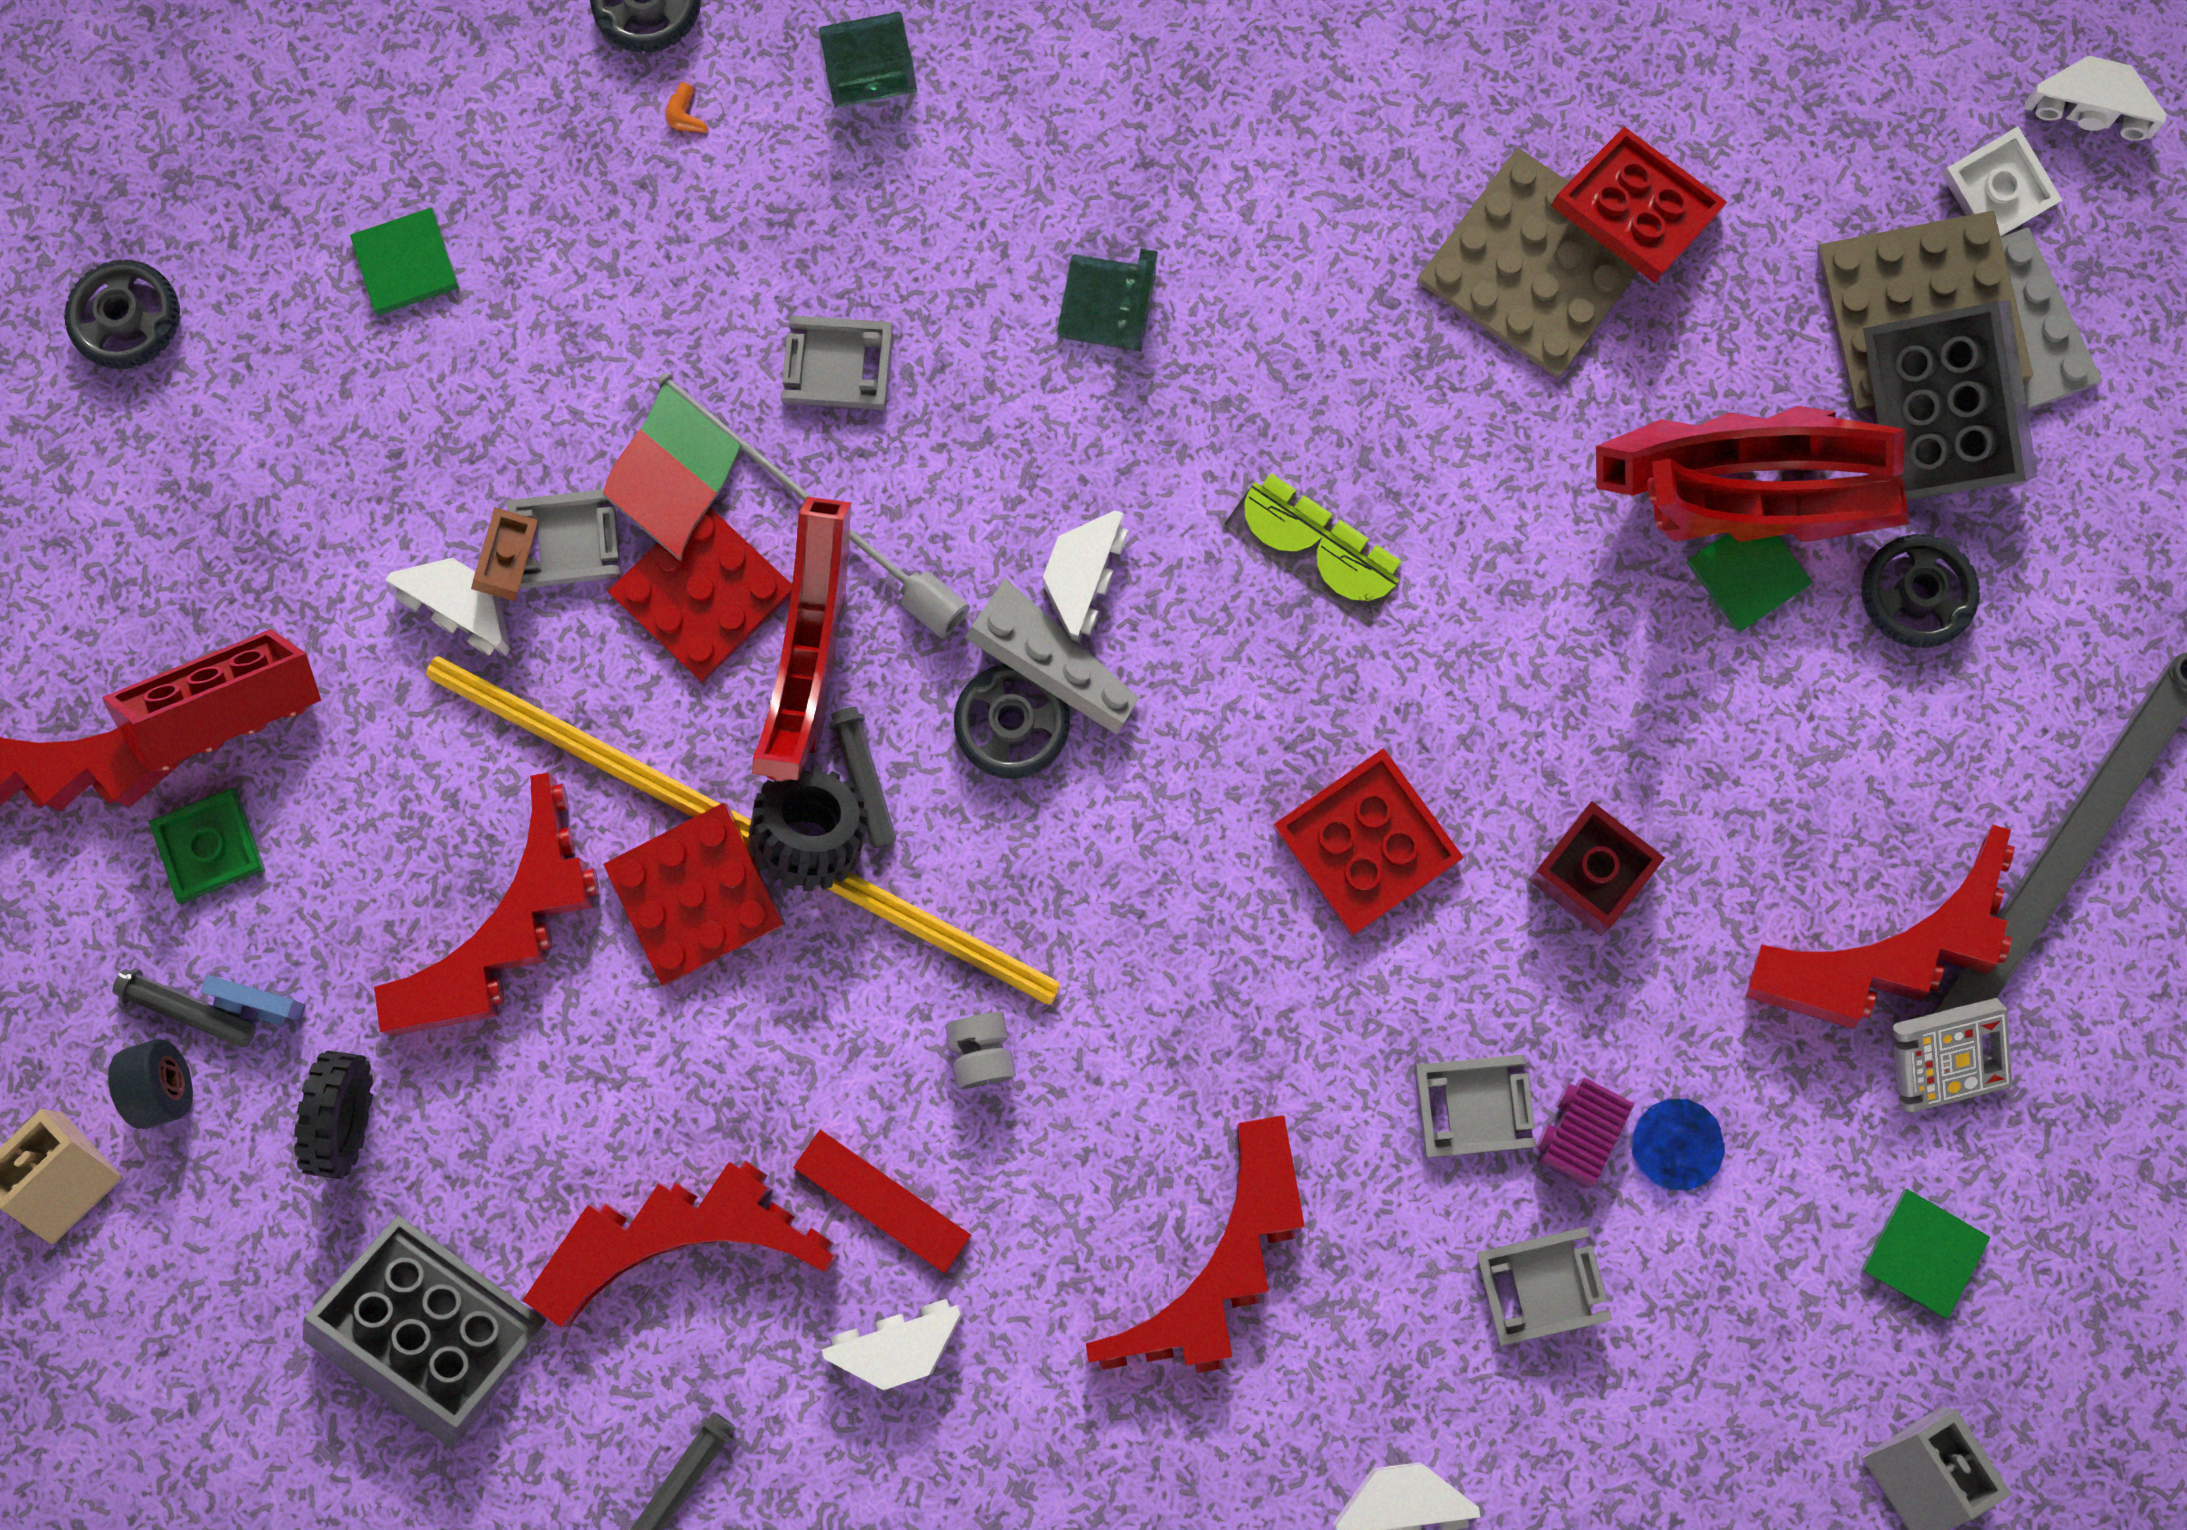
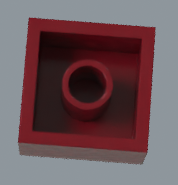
[1528,801,1665,936]

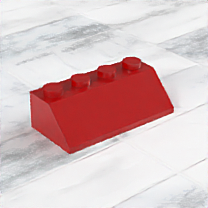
[102,629,322,772]

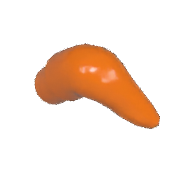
[665,82,708,133]

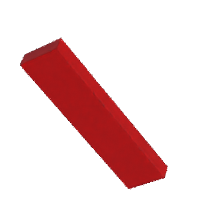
[793,1129,972,1274]

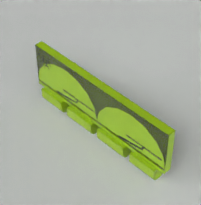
[1224,473,1402,623]

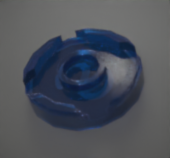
[1631,1099,1725,1191]

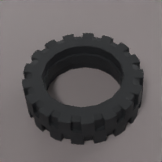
[294,1050,373,1179]

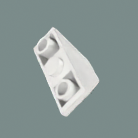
[2024,56,2167,141]
[1043,510,1129,644]
[386,558,511,656]
[822,1299,962,1390]
[1333,1462,1480,1530]

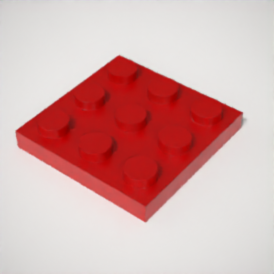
[1551,126,1727,284]
[607,507,792,683]
[1273,748,1464,937]
[603,802,786,986]

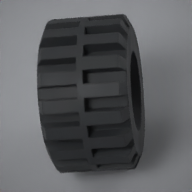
[748,766,868,891]

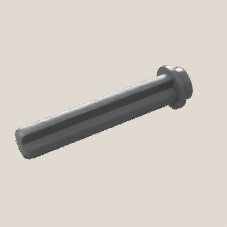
[829,707,896,848]
[112,968,256,1047]
[630,1411,736,1530]

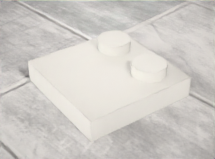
[1941,127,2062,237]

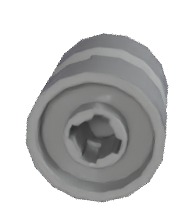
[945,1012,1016,1089]

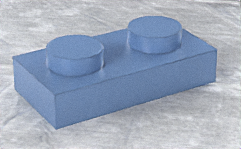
[200,974,305,1026]

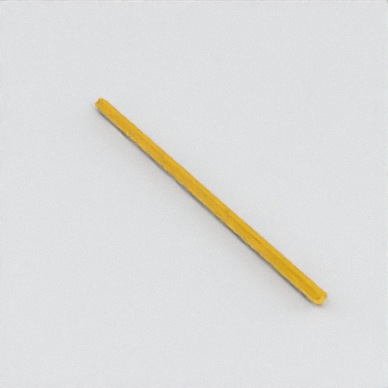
[426,656,1060,1005]

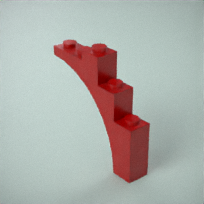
[1596,406,1905,496]
[1647,458,1909,542]
[752,497,852,781]
[0,728,190,811]
[374,773,599,1036]
[1745,825,2015,1029]
[1086,1115,1305,1373]
[522,1160,838,1327]

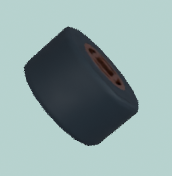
[108,1039,193,1129]

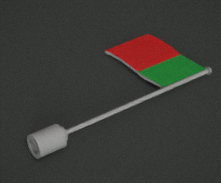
[603,373,970,639]

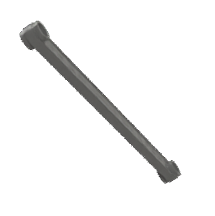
[1930,653,2187,1014]

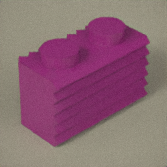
[1536,1077,1635,1188]

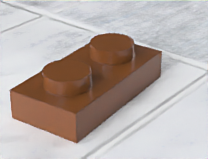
[471,507,538,601]

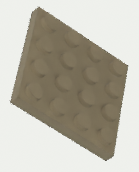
[1417,147,1639,379]
[1817,210,2034,412]

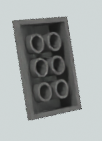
[1863,301,2038,500]
[302,1215,546,1449]

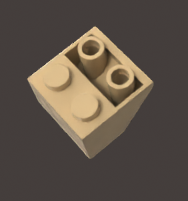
[0,1108,124,1244]

